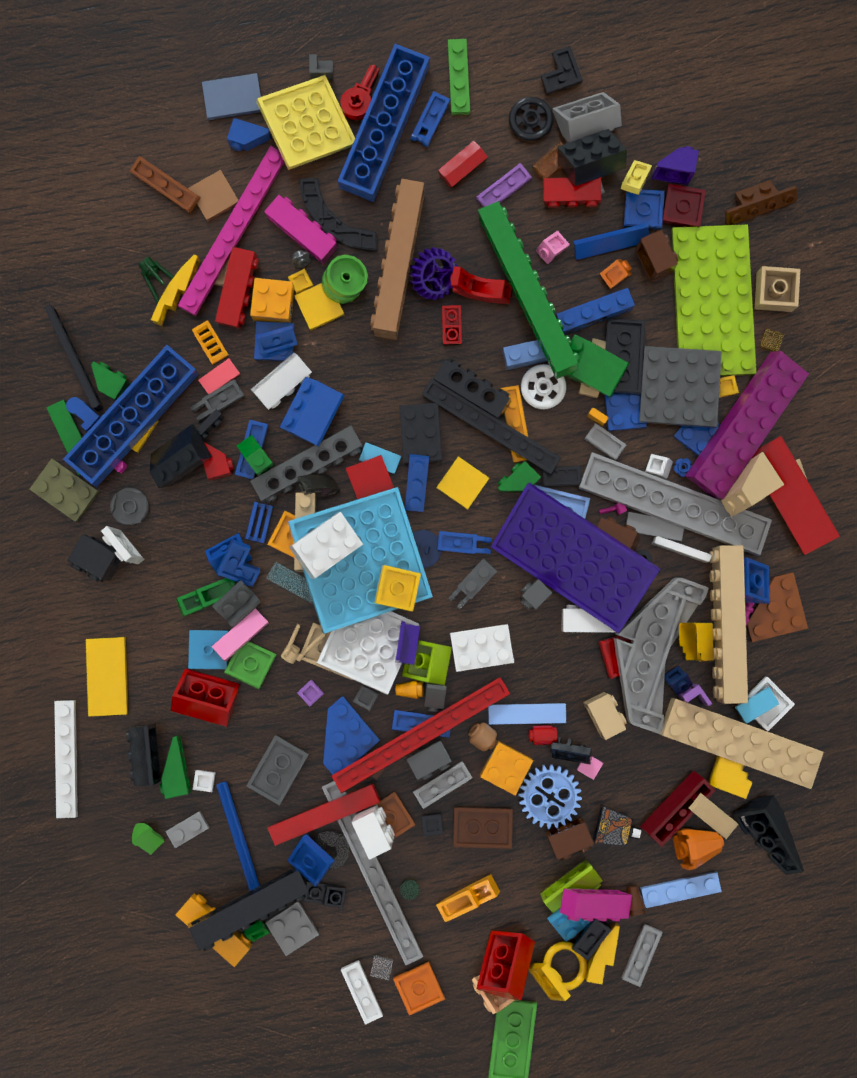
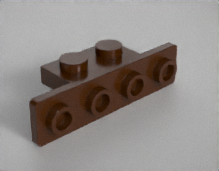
[725,180,798,225]

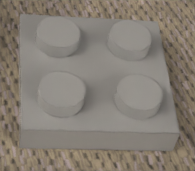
[265,901,319,956]

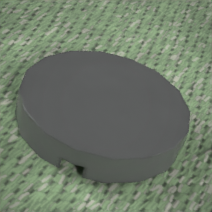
[110,488,149,526]

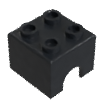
[68,534,122,582]

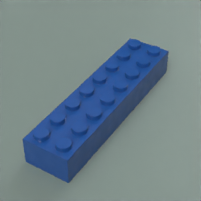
[338,44,430,202]
[63,345,199,487]

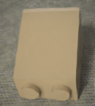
[721,452,784,517]

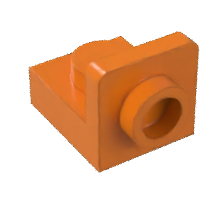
[600,259,632,289]

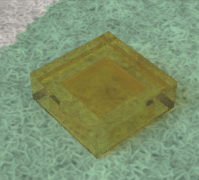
[759,328,784,352]

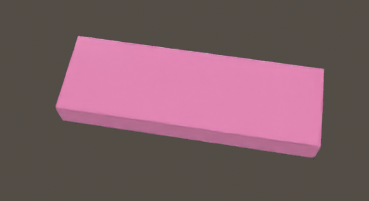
[212,608,269,662]

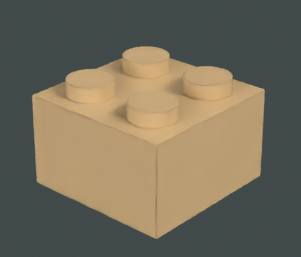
[754,266,800,312]
[583,692,627,740]

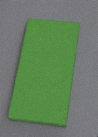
[488,1000,537,1078]

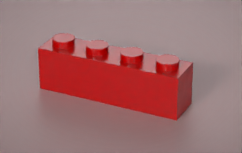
[215,247,259,329]

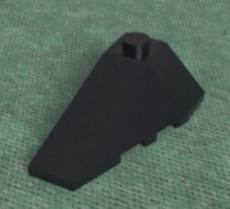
[733,795,804,874]

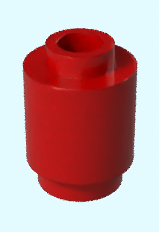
[529,725,557,745]

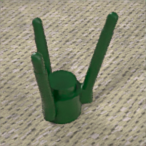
[139,257,174,304]

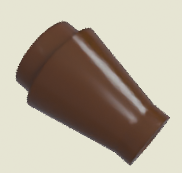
[627,886,646,916]

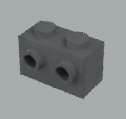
[520,579,552,610]
[406,739,452,780]

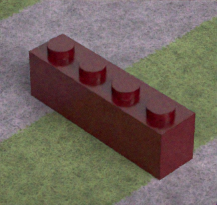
[640,770,716,847]

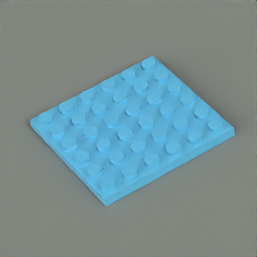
[288,487,433,634]

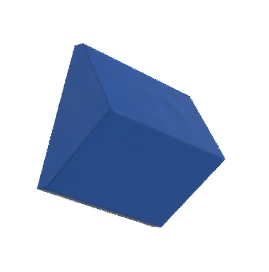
[744,558,770,604]

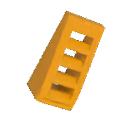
[192,321,229,365]

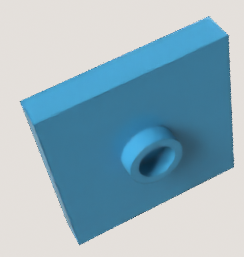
[188,630,229,669]

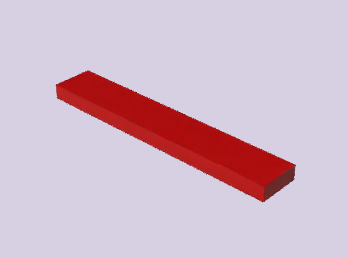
[268,784,381,846]

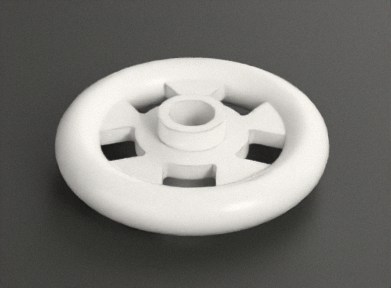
[521,364,566,409]

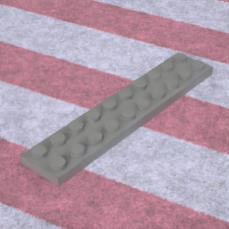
[578,452,772,556]

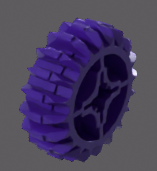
[408,247,458,300]

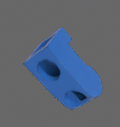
[66,397,101,431]

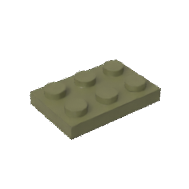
[29,458,100,523]

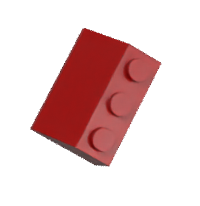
[171,668,240,727]
[476,931,535,1001]

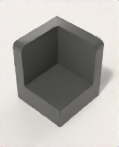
[309,54,333,80]

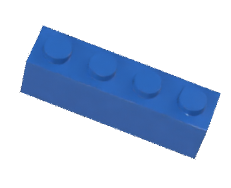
[555,288,635,335]

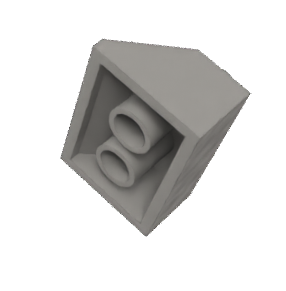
[552,92,622,142]

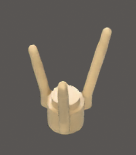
[281,624,326,664]

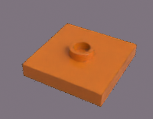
[393,961,445,1016]

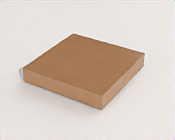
[188,170,239,222]

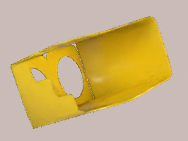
[679,623,714,662]
[708,755,752,799]

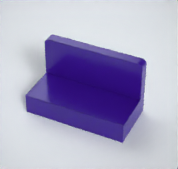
[395,621,420,665]

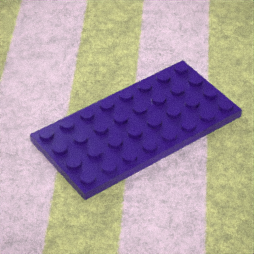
[491,483,661,633]

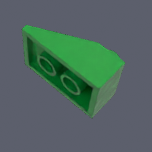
[565,334,629,397]

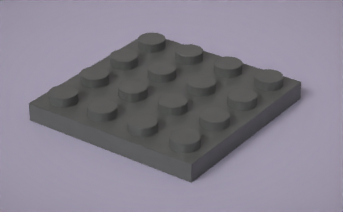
[639,346,722,428]

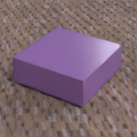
[297,679,325,707]

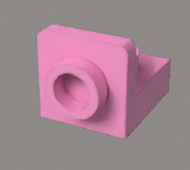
[536,231,570,264]

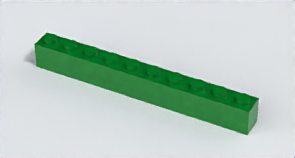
[478,201,580,379]

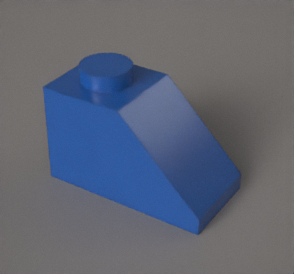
[227,118,272,151]

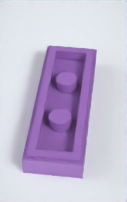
[476,163,532,207]

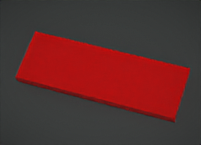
[751,436,840,555]

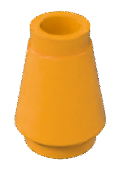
[395,680,425,699]

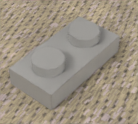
[165,811,210,848]

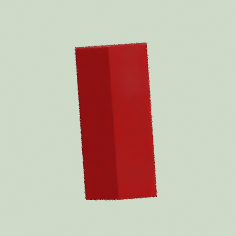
[438,141,488,188]

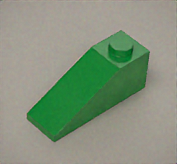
[160,735,192,799]

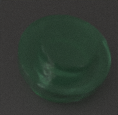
[400,879,420,900]

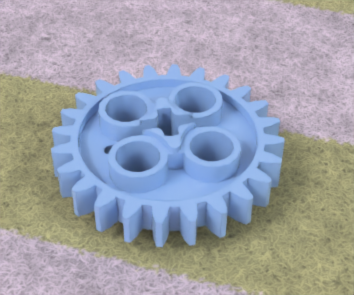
[518,764,582,829]

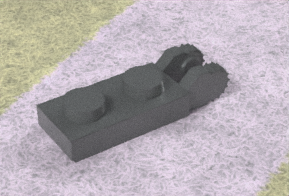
[190,379,245,422]
[448,558,497,610]

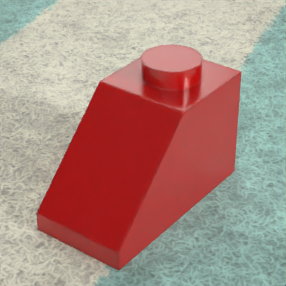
[204,442,234,481]

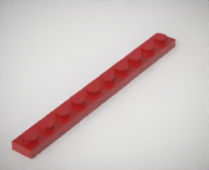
[332,677,510,793]

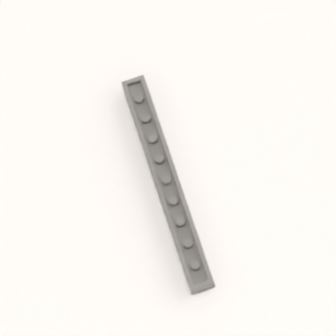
[322,781,423,965]

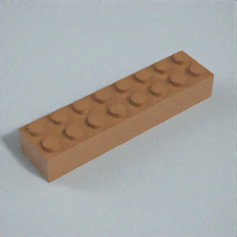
[370,178,424,340]

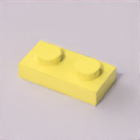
[621,160,652,195]

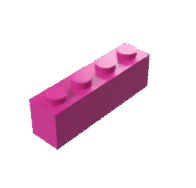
[264,195,338,265]
[560,889,632,921]

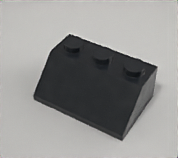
[150,424,212,488]
[126,723,161,786]

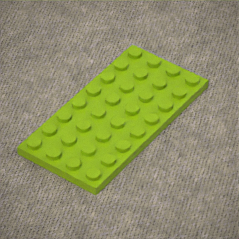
[671,224,756,376]

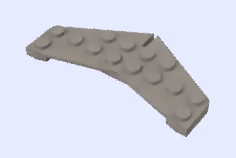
[614,578,709,734]

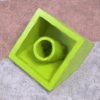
[402,640,452,685]

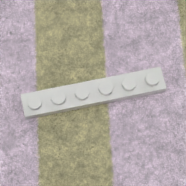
[54,700,78,818]

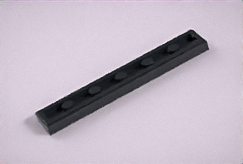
[44,304,103,412]

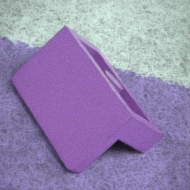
[677,684,712,706]

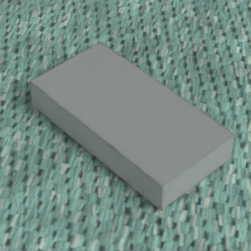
[584,423,626,461]

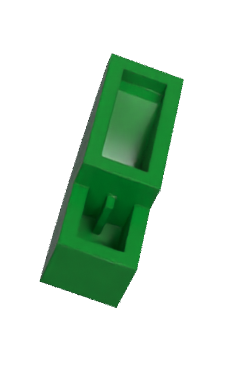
[176,578,235,617]

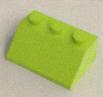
[540,858,603,913]

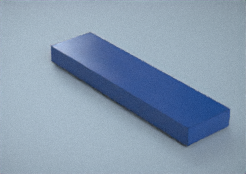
[573,223,649,260]

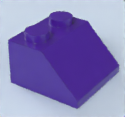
[651,146,699,186]

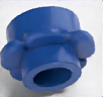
[674,458,692,477]

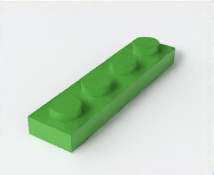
[448,39,470,115]

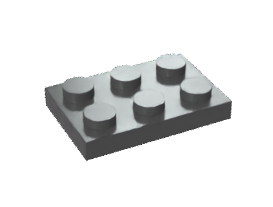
[246,735,309,806]

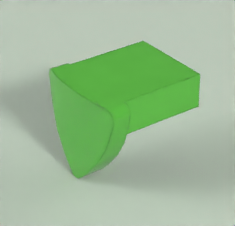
[132,823,164,855]

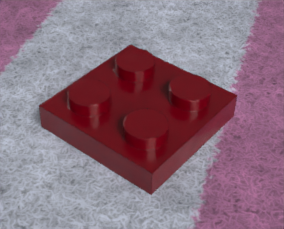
[662,184,706,227]

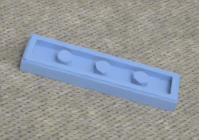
[488,703,566,724]

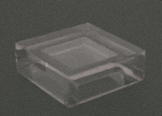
[370,955,393,980]

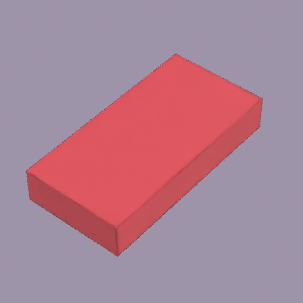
[198,358,241,394]

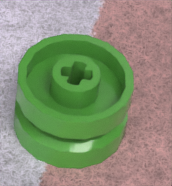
[321,255,368,304]

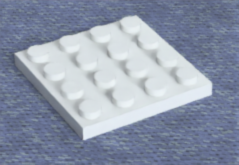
[317,611,419,695]

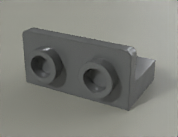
[213,580,261,627]

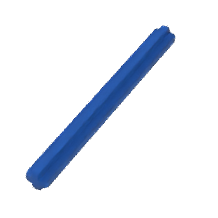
[216,782,260,891]

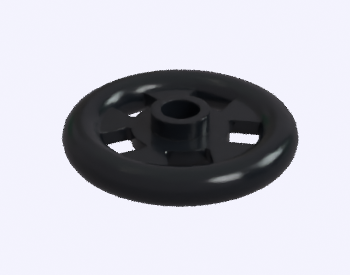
[509,97,554,141]

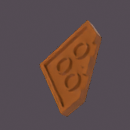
[746,573,808,642]

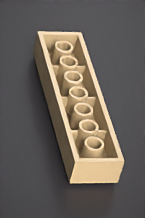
[709,545,748,704]
[660,697,824,789]

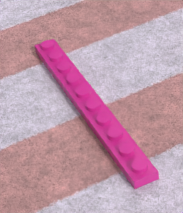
[178,146,285,316]

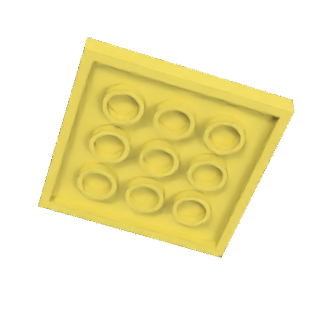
[256,75,355,170]

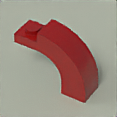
[450,267,512,304]

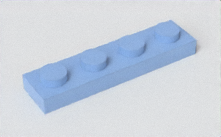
[640,871,722,908]

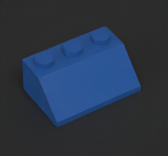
[280,377,345,447]

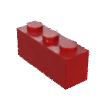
[544,177,601,208]

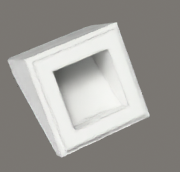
[645,454,673,479]

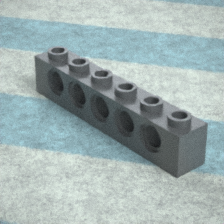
[250,426,363,503]

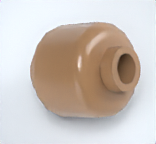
[468,722,497,751]

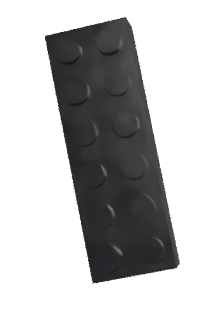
[187,868,308,951]

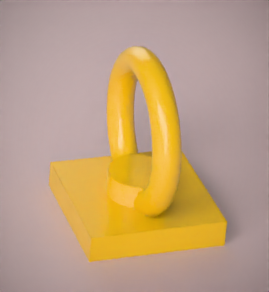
[529,941,587,1001]

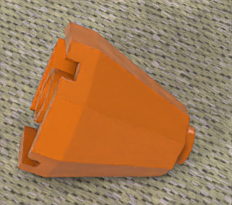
[673,828,724,870]

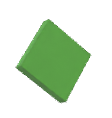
[224,641,276,690]

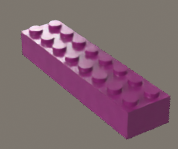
[685,351,809,499]

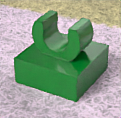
[244,920,270,942]

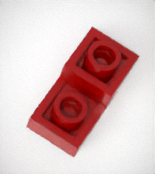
[442,305,462,344]

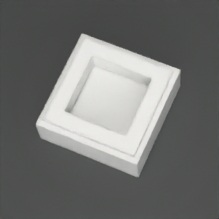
[193,770,216,792]

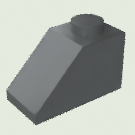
[424,682,447,712]

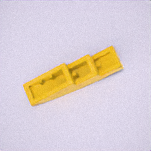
[151,255,201,326]

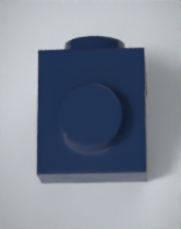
[664,666,693,695]

